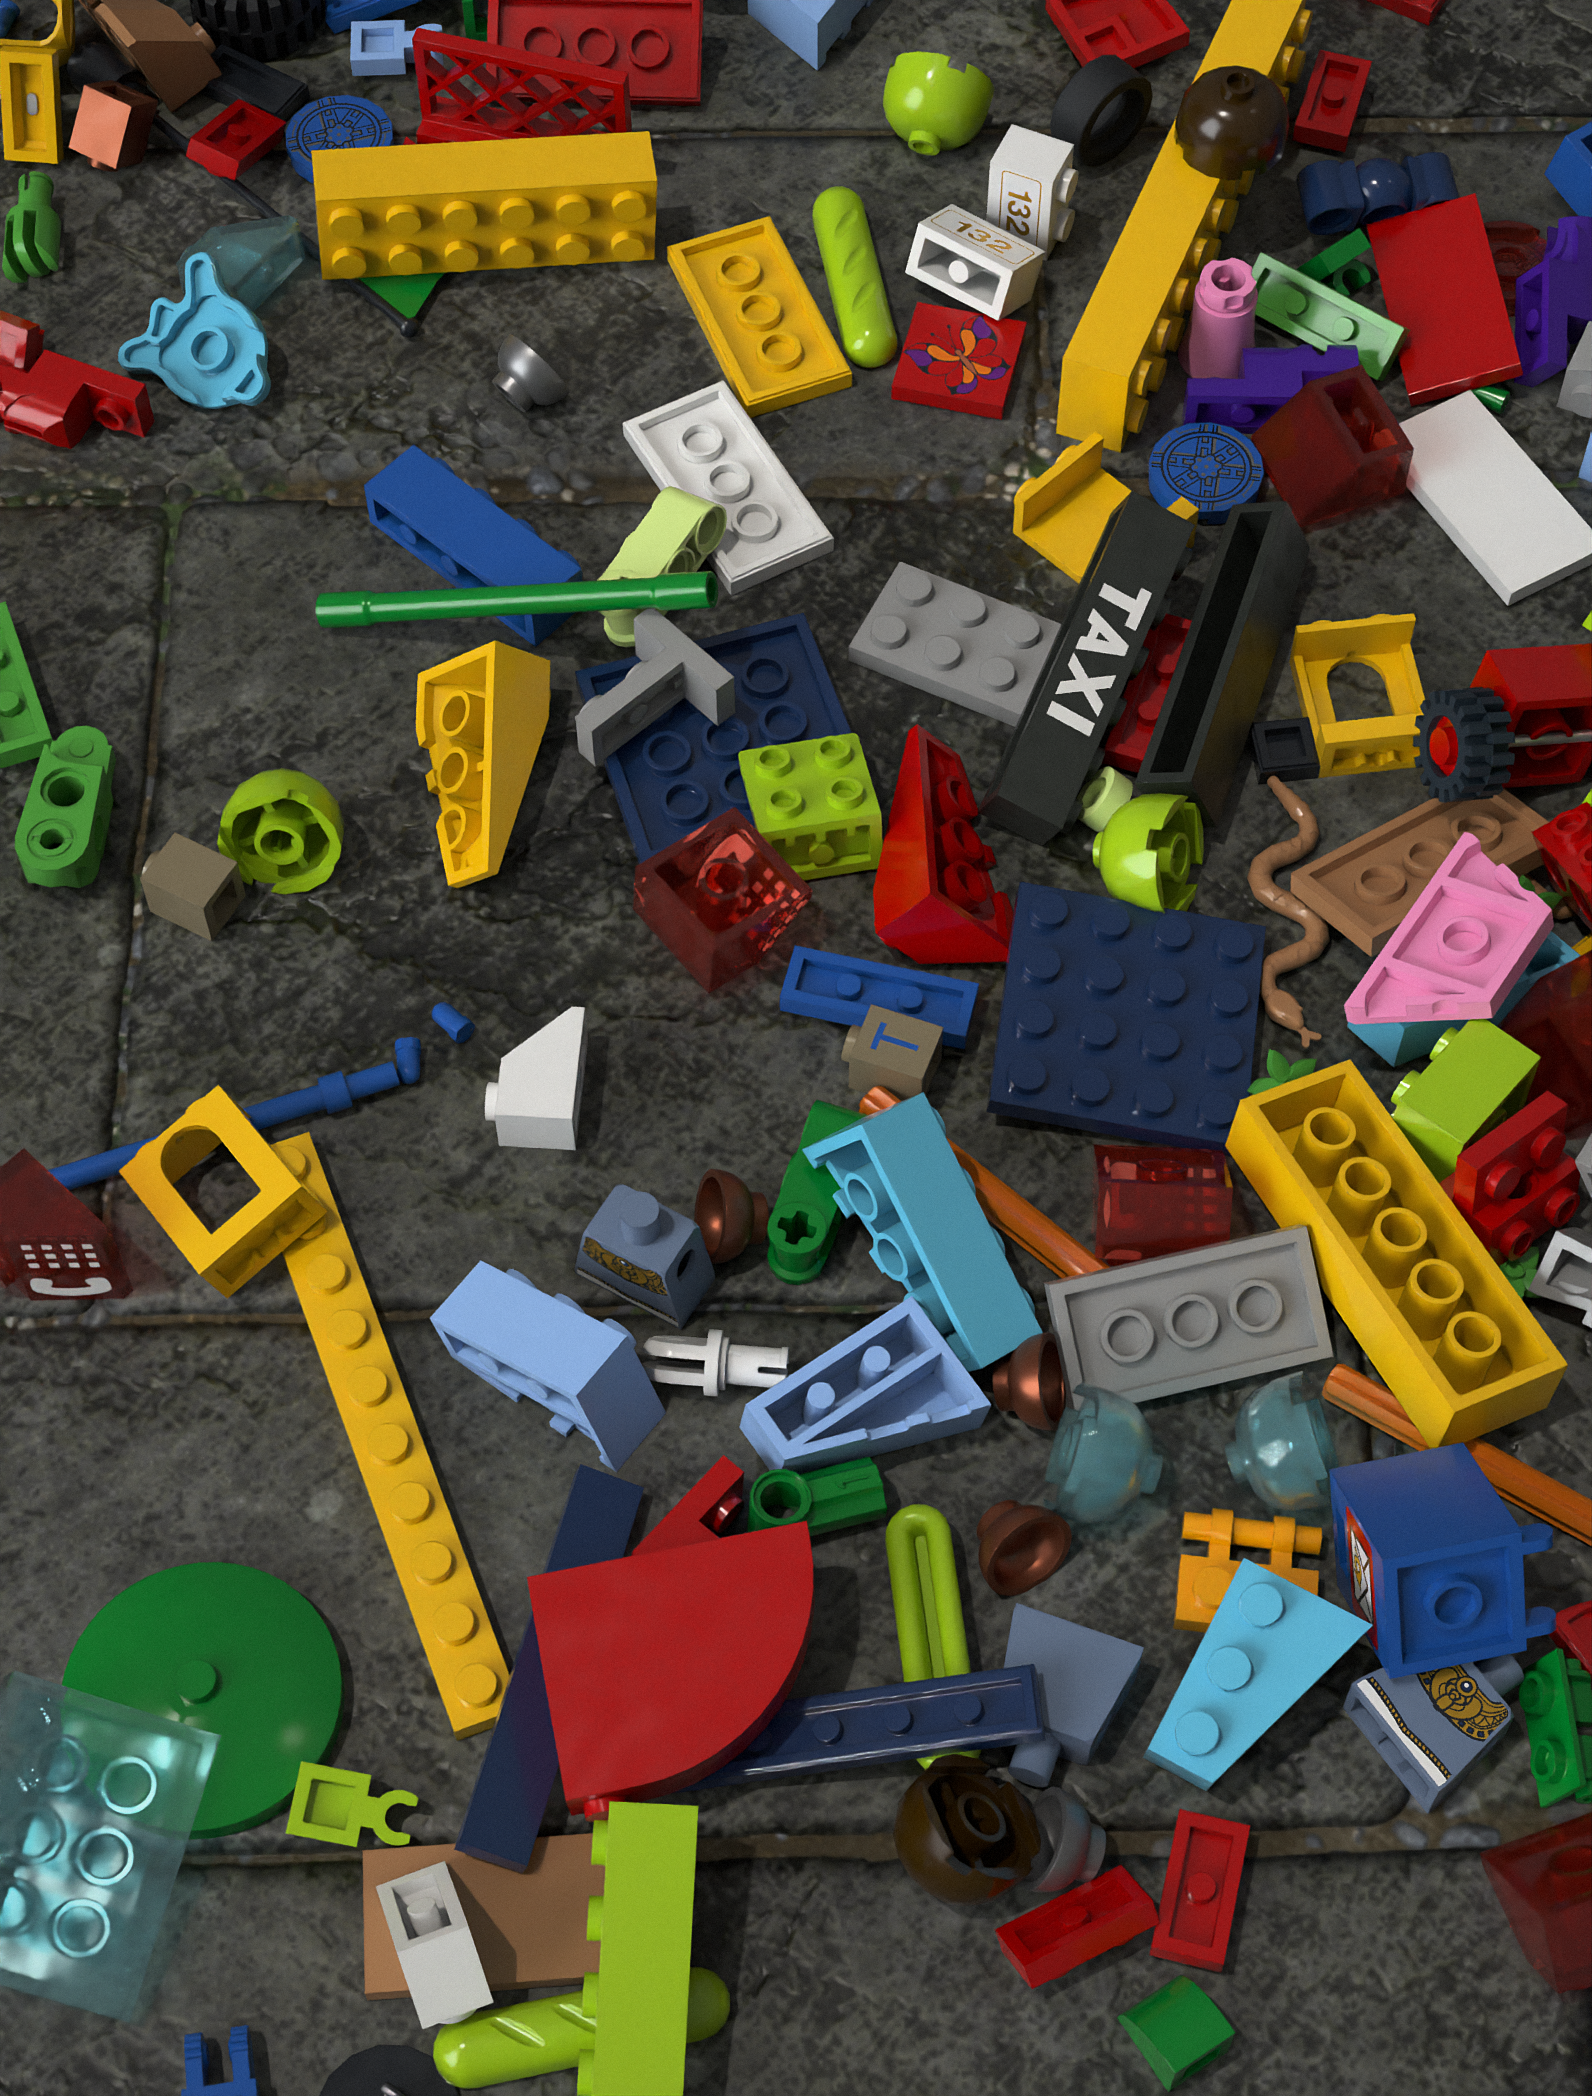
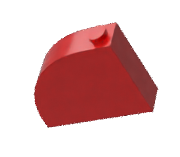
[527,1521,815,1822]

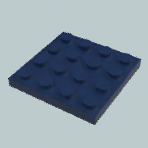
[575,613,878,877]
[986,881,1266,1157]

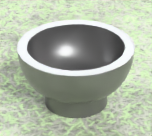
[492,334,570,413]
[1020,1787,1106,1892]

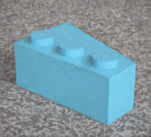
[1143,1558,1373,1791]

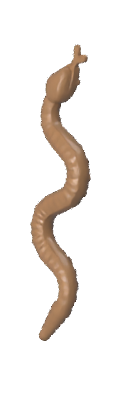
[1247,776,1330,1049]

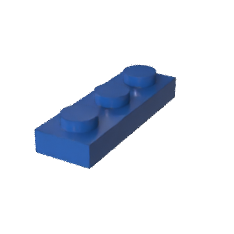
[780,945,979,1049]

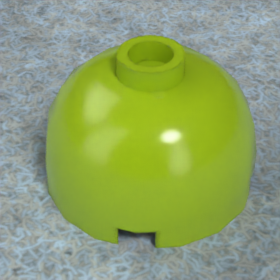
[883,51,995,156]
[217,768,344,895]
[1092,793,1204,913]

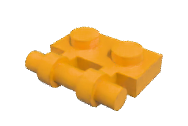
[1173,1508,1322,1633]

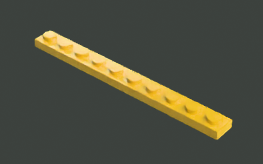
[259,1132,510,1741]

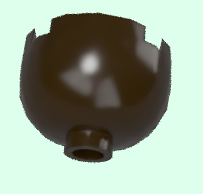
[1174,65,1289,181]
[893,1754,1041,1907]

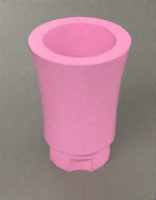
[1178,257,1258,379]

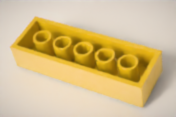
[311,131,657,280]
[1225,1059,1568,1449]

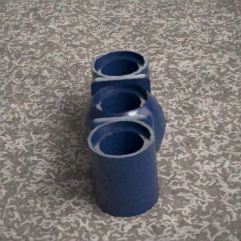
[1296,152,1460,235]

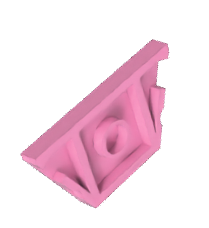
[1344,832,1554,1024]

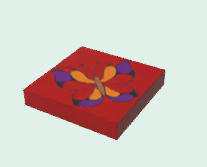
[891,302,1027,420]

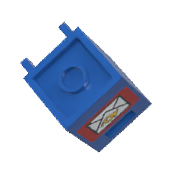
[1329,1442,1557,1679]

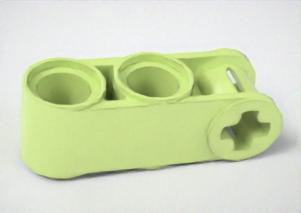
[598,486,727,647]

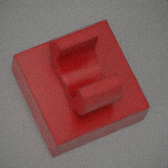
[0,310,45,371]

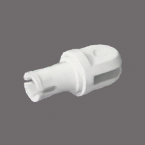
[641,1329,789,1397]

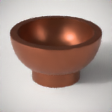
[694,1169,769,1264]
[993,1332,1066,1430]
[976,1500,1072,1596]

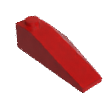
[873,724,1013,964]

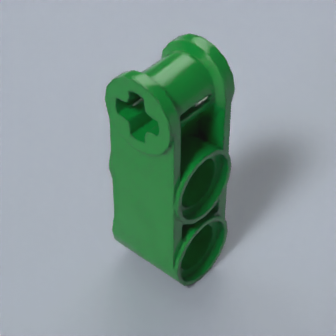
[767,1100,868,1285]

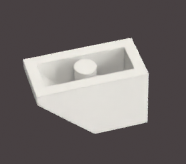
[485,1007,588,1150]
[376,1861,493,2029]

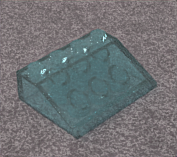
[0,1671,221,2022]

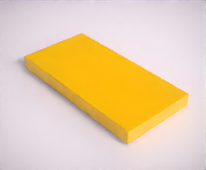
[667,216,852,418]

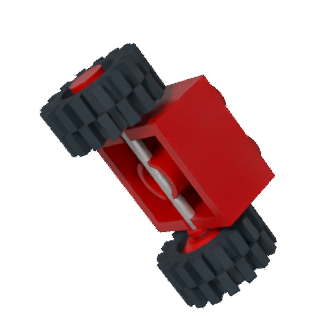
[1413,643,1592,803]

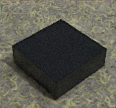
[1248,717,1321,785]

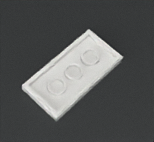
[623,380,834,596]
[1373,390,1592,606]

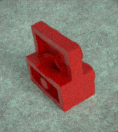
[1439,1090,1580,1267]

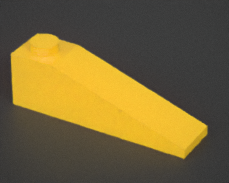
[416,640,551,888]

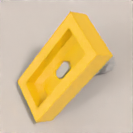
[0,45,64,164]

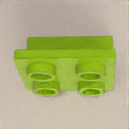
[738,733,883,887]

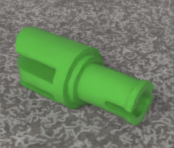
[2,171,61,283]

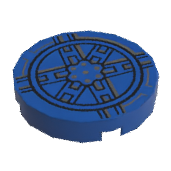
[286,95,394,184]
[1148,422,1264,524]

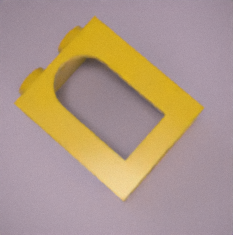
[1289,613,1425,778]
[119,1085,328,1299]

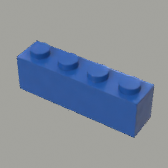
[364,444,583,647]

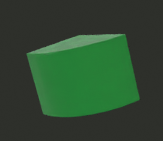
[1117,1975,1236,2092]

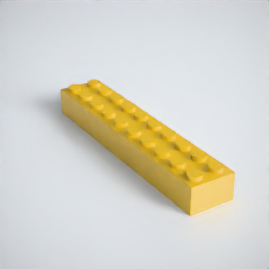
[1056,0,1313,453]

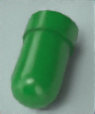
[1471,385,1510,414]

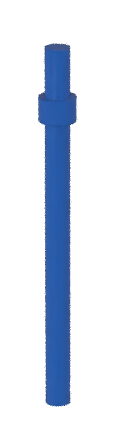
[19,1061,400,1204]

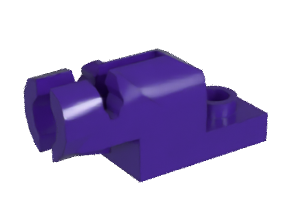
[1514,216,1592,388]
[1182,344,1359,435]

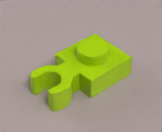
[286,1761,418,1847]

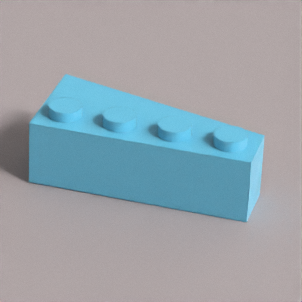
[802,1092,1043,1372]

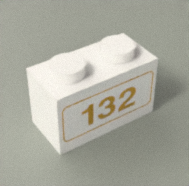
[986,124,1079,261]
[905,204,1046,321]

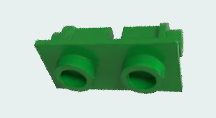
[1519,1648,1592,1808]

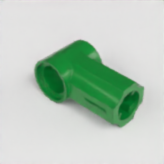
[747,1456,887,1537]

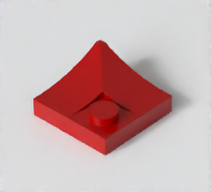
[1045,0,1190,68]

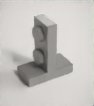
[575,608,735,766]

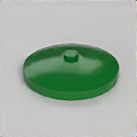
[59,1562,345,1840]

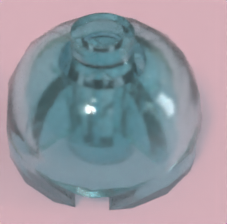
[1225,1371,1340,1513]
[1043,1382,1163,1525]

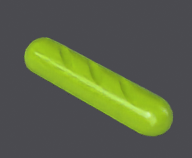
[812,186,897,368]
[885,1504,981,1769]
[433,1967,730,2089]

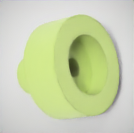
[1077,766,1133,832]

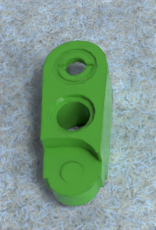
[15,726,116,888]

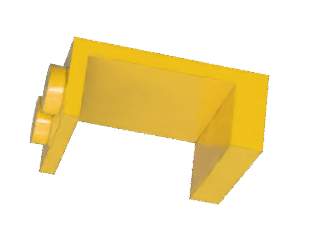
[1013,431,1199,584]

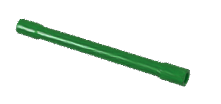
[316,571,718,628]

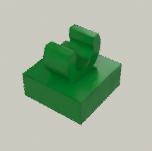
[1297,228,1371,296]

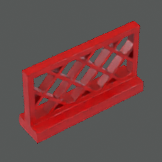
[412,28,632,144]

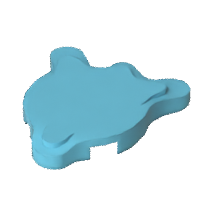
[118,252,271,409]

